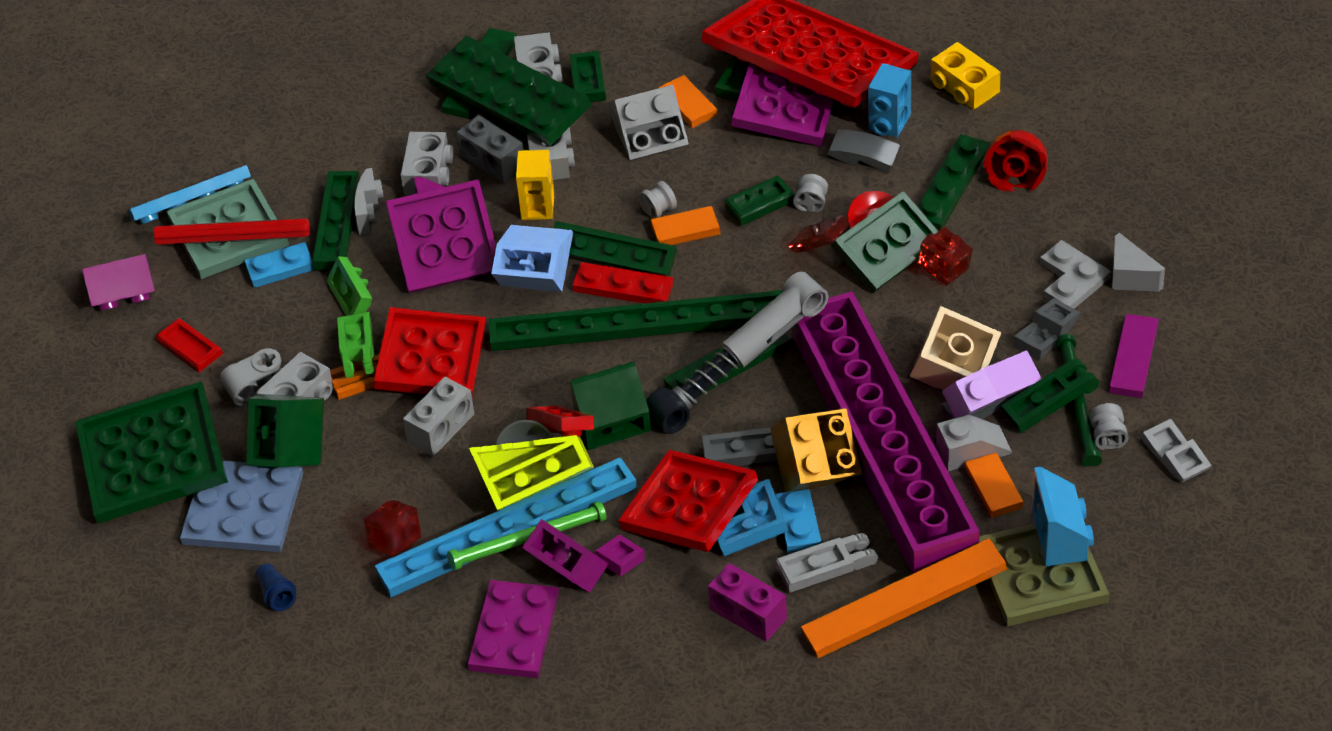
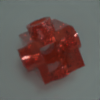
[919,227,973,286]
[364,500,422,556]

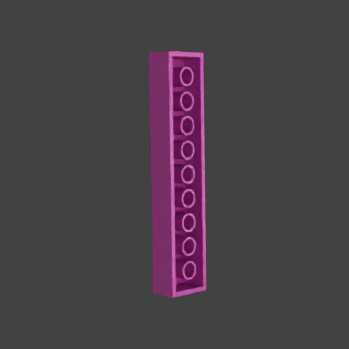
[792,291,980,574]

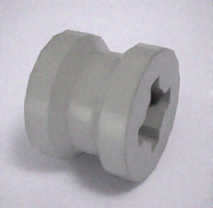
[793,174,828,212]
[638,181,677,219]

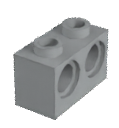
[401,132,453,195]
[256,352,333,401]
[403,377,474,456]

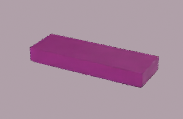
[1109,314,1159,398]

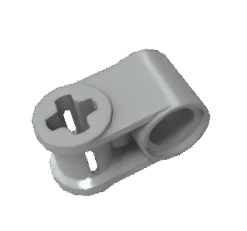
[220,348,282,406]

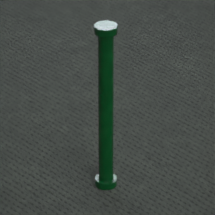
[1056,334,1102,467]

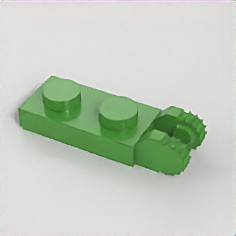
[337,312,374,378]

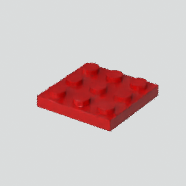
[374,307,486,398]
[618,449,758,552]

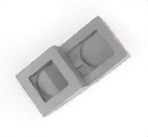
[1140,419,1212,483]

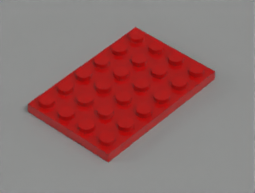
[701,0,919,108]

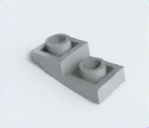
[355,168,384,235]

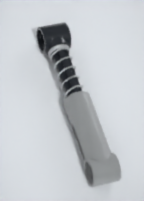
[646,272,829,434]

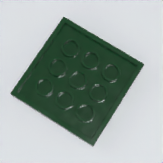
[75,381,228,524]

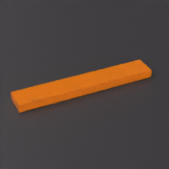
[801,538,1007,658]

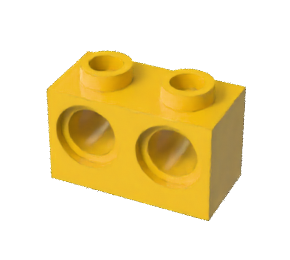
[931,42,1001,110]
[516,150,554,220]

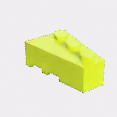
[469,435,594,510]

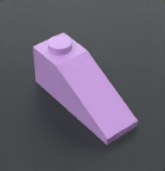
[942,350,1042,418]

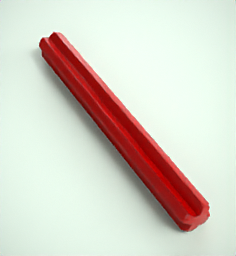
[153,218,310,245]

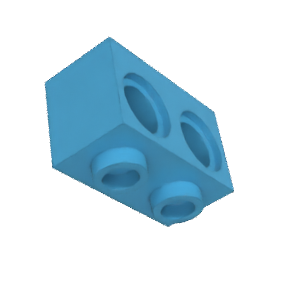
[868,63,911,138]

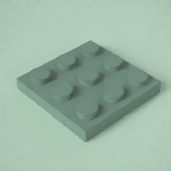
[167,178,289,279]

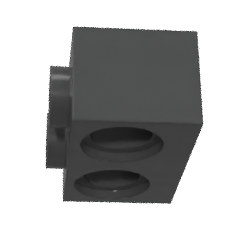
[457,115,523,184]

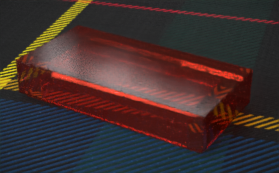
[788,215,849,253]

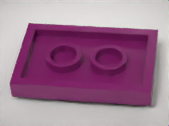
[468,580,559,678]

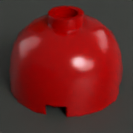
[984,130,1048,192]

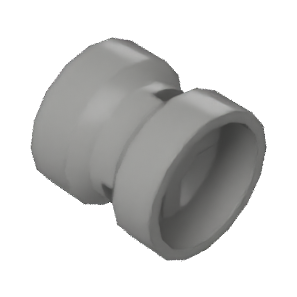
[1089,403,1129,450]

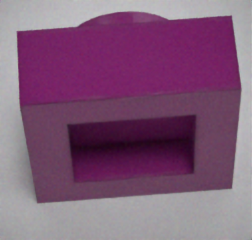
[596,534,645,577]

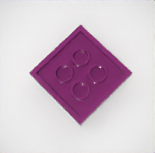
[731,63,835,146]
[386,179,496,294]

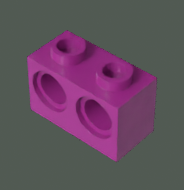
[708,563,787,642]

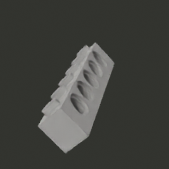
[514,32,575,180]

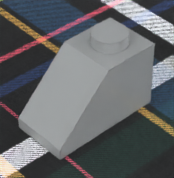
[936,415,1012,471]

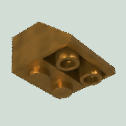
[770,408,862,492]

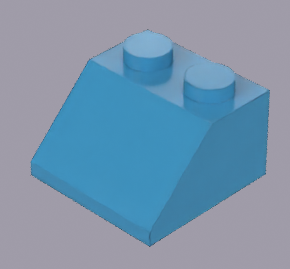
[1032,467,1094,566]

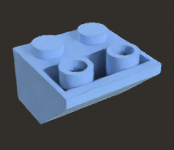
[491,225,573,292]

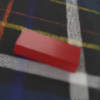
[155,318,223,373]

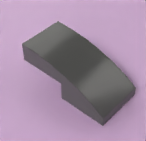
[827,129,900,172]
[1013,298,1081,361]

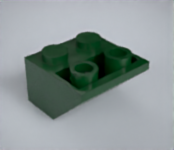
[570,361,651,450]
[246,394,324,467]

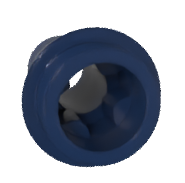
[255,564,296,611]

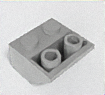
[609,85,689,160]

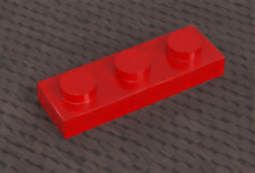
[572,262,674,303]
[526,405,594,436]

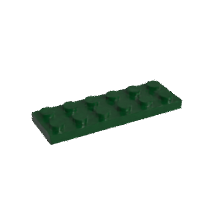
[426,35,592,146]

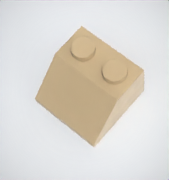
[910,306,1001,390]

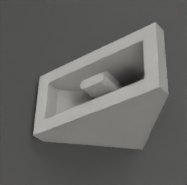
[1112,233,1165,292]

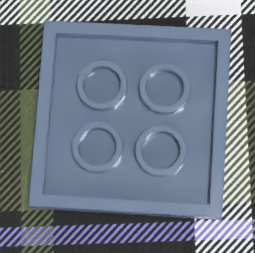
[180,461,303,552]

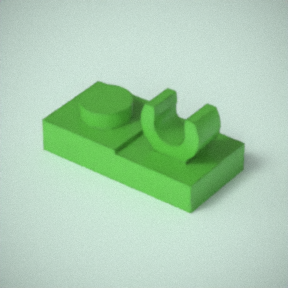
[326,256,372,316]

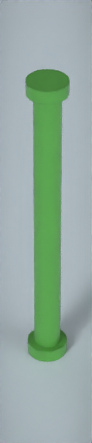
[447,501,606,571]

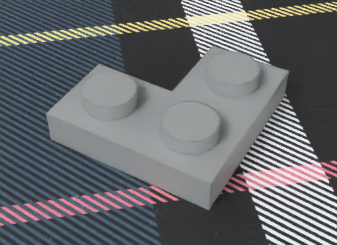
[1040,240,1111,309]

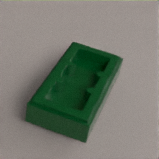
[724,175,794,226]

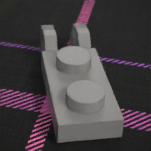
[776,533,878,593]

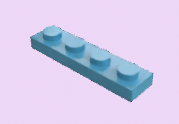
[127,165,251,225]

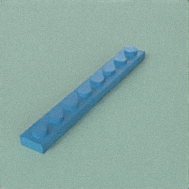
[375,457,637,598]

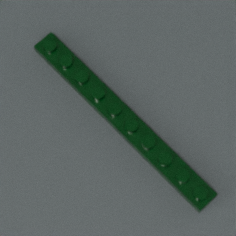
[489,290,783,351]

